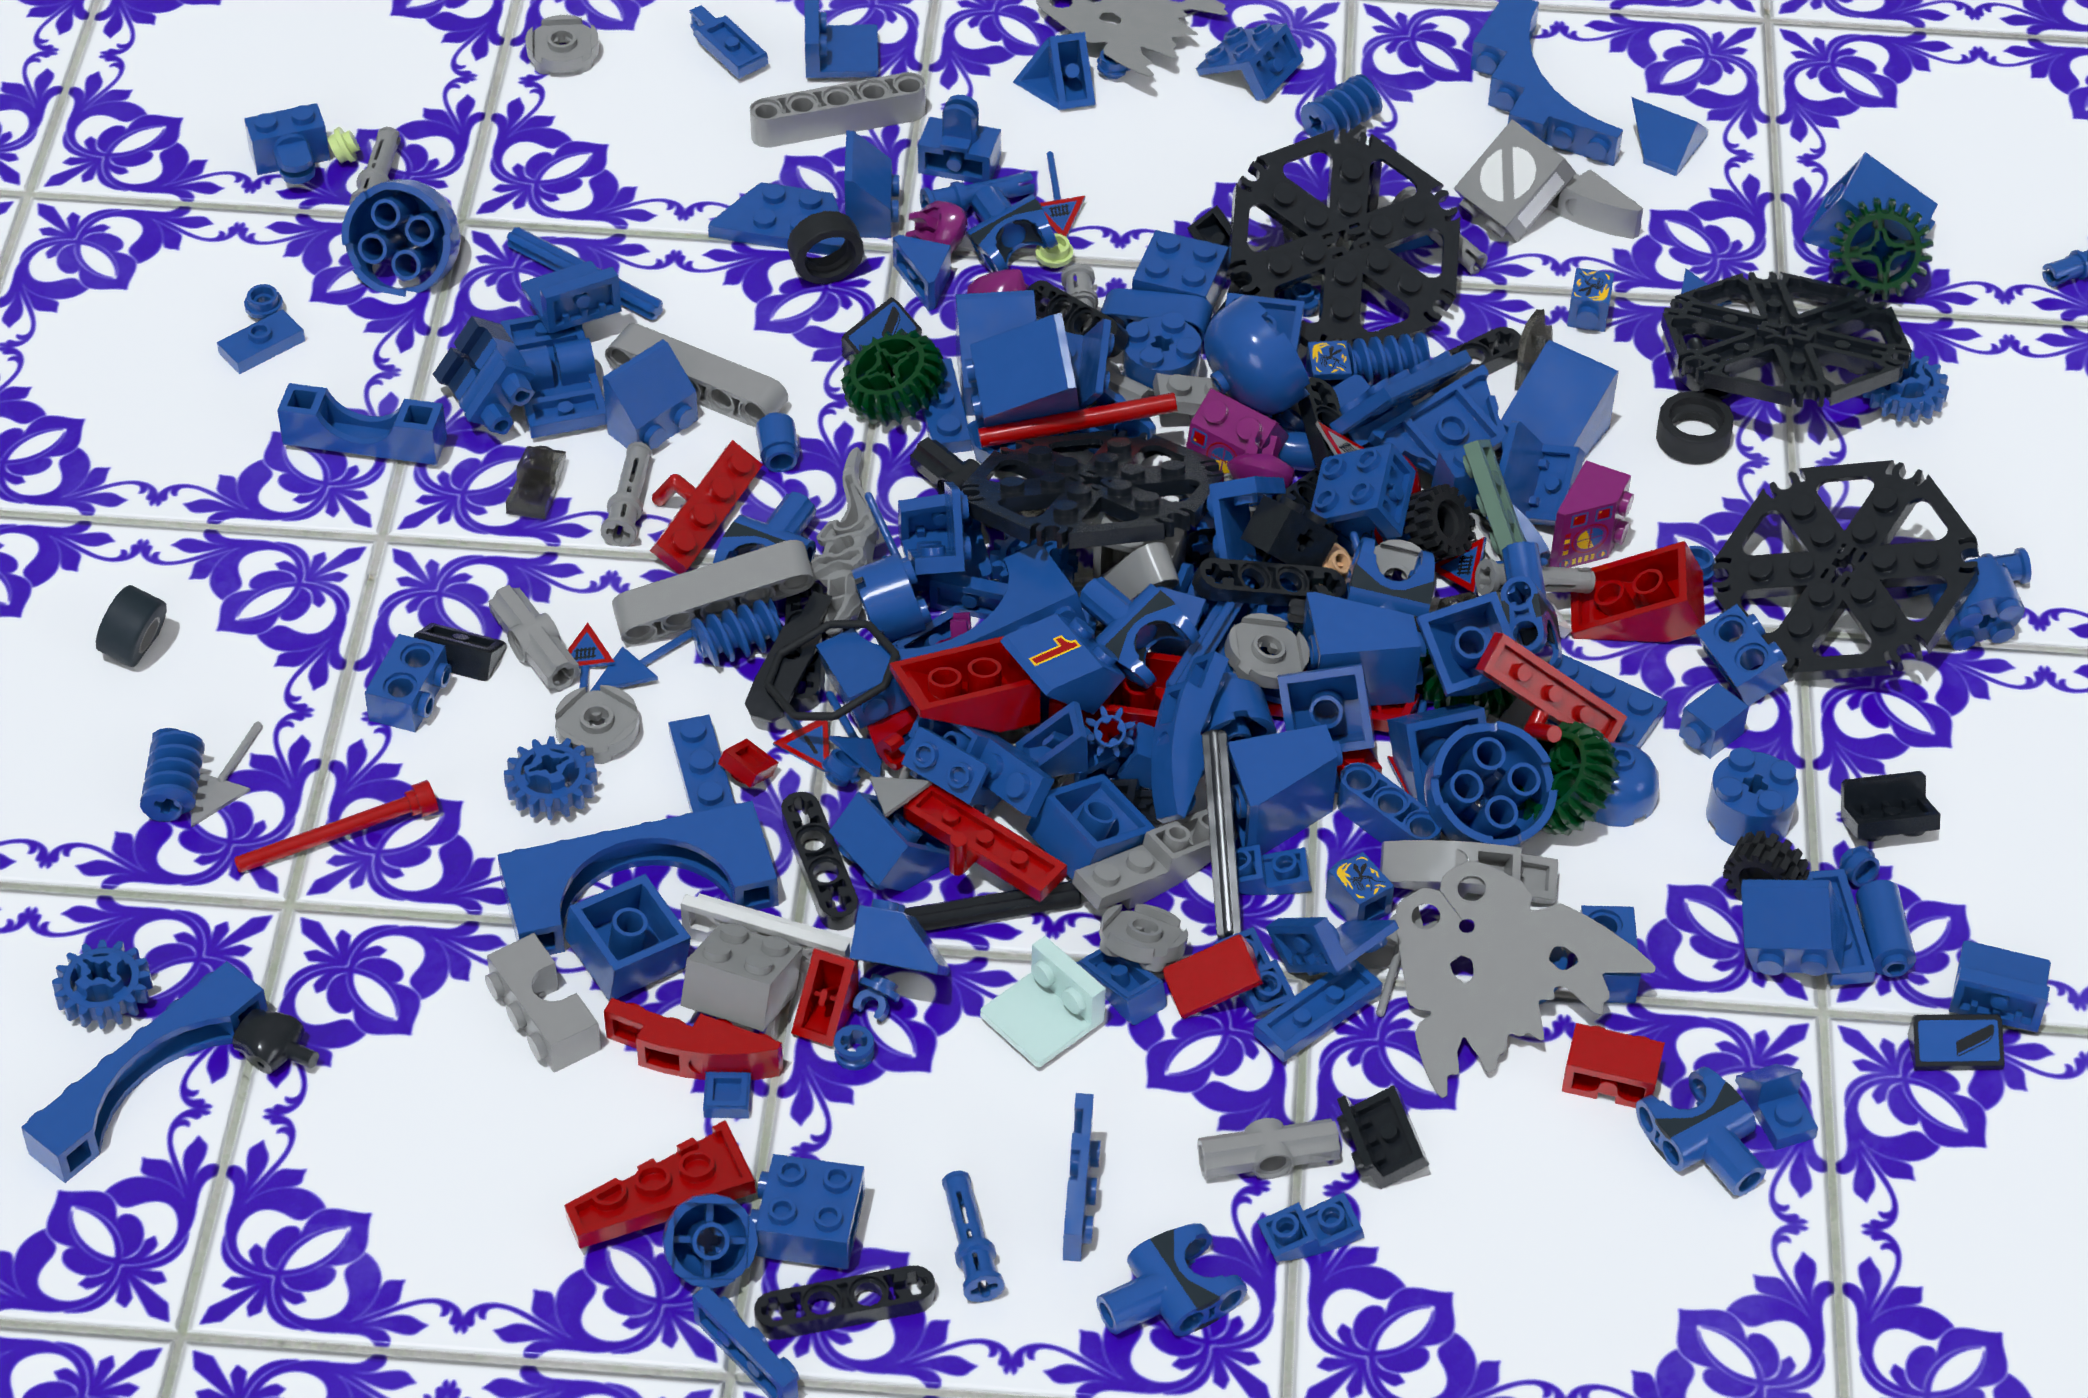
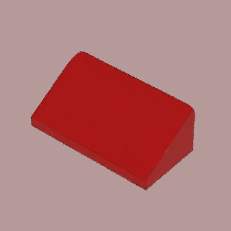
[1163,934,1263,1019]

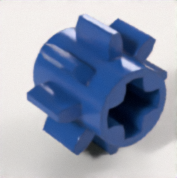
[1085,706,1136,758]

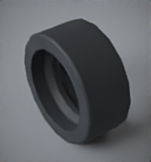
[787,211,864,284]
[1656,391,1734,464]

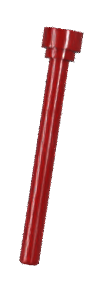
[234,780,439,873]

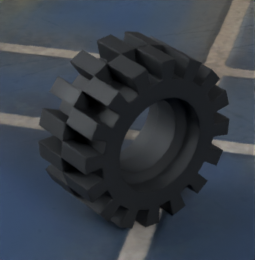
[1403,484,1476,562]
[1723,831,1810,900]

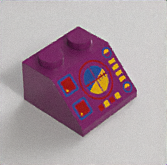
[1186,388,1289,474]
[1549,460,1634,568]

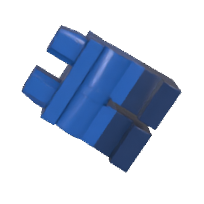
[433,316,536,435]

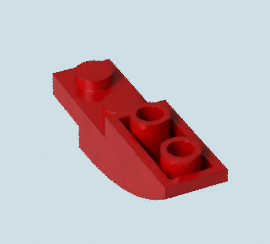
[604,998,783,1080]

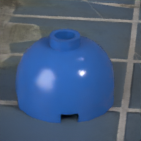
[1596,742,1659,827]
[662,1193,758,1289]

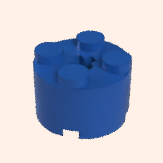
[1122,312,1201,396]
[851,553,932,646]
[1928,557,2025,651]
[1200,672,1277,742]
[1706,747,1799,846]

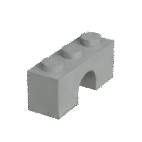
[485,933,601,1073]

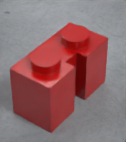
[1561,1023,1665,1108]

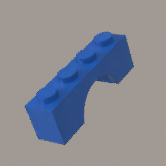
[277,383,447,465]

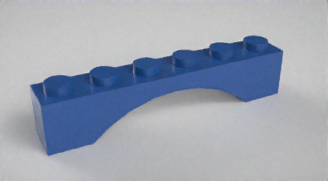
[21,961,268,1183]

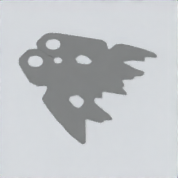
[1036,0,1228,77]
[1395,861,1656,1098]

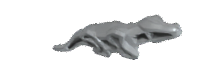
[810,447,879,636]

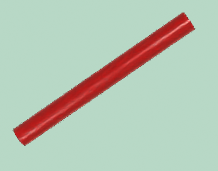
[978,392,1178,448]

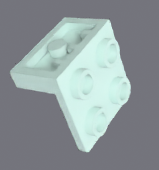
[980,936,1106,1067]

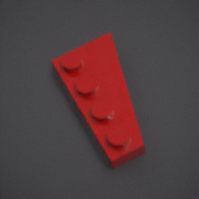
[564,1120,756,1249]

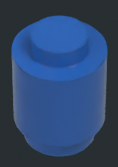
[755,412,800,473]

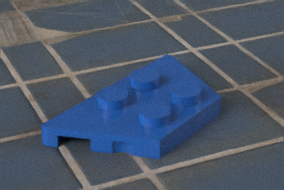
[708,182,845,256]
[1368,364,1506,475]

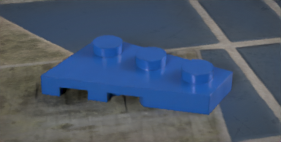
[1062,1093,1101,1262]

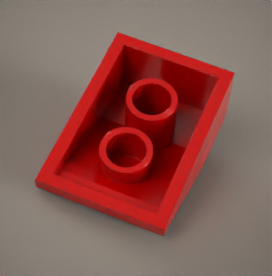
[1571,541,1705,642]
[889,636,1040,732]

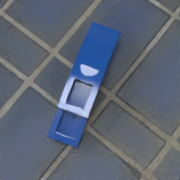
[1151,651,1229,823]
[908,715,1055,818]

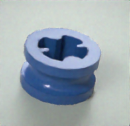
[834,1025,874,1070]

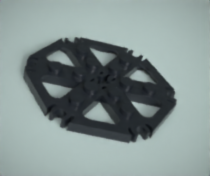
[1227,129,1461,348]
[1661,271,1912,407]
[961,430,1224,549]
[1712,460,1979,682]

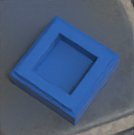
[703,1072,752,1119]

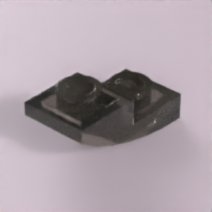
[1514,309,1553,391]
[506,446,566,519]

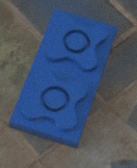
[1329,349,1473,435]

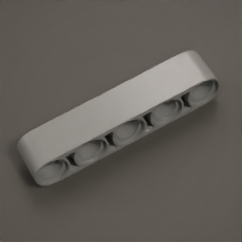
[750,72,926,148]
[605,323,789,427]
[612,540,815,644]

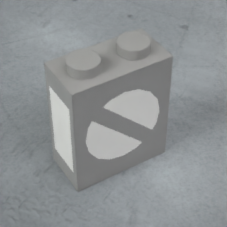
[1453,119,1576,242]

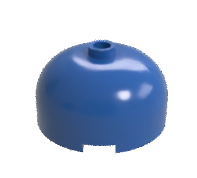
[341,179,461,297]
[1204,295,1310,415]
[1424,721,1558,847]

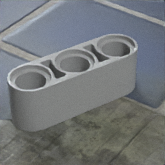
[1096,542,1179,632]

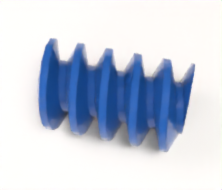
[1300,74,1383,141]
[1347,332,1430,386]
[691,598,782,667]
[140,728,205,822]

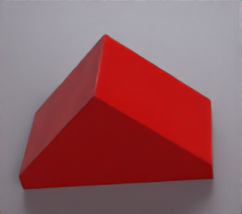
[791,947,859,1047]

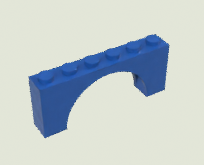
[816,543,1087,729]
[497,801,779,955]

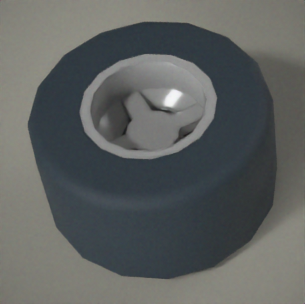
[95,585,167,667]

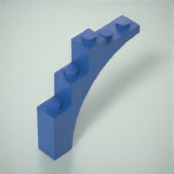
[1470,0,1623,166]

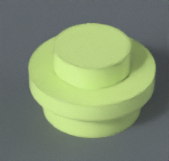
[327,127,360,163]
[1036,233,1073,268]

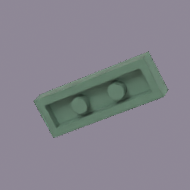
[1463,439,1525,559]

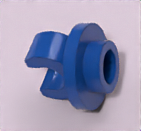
[853,973,901,1022]

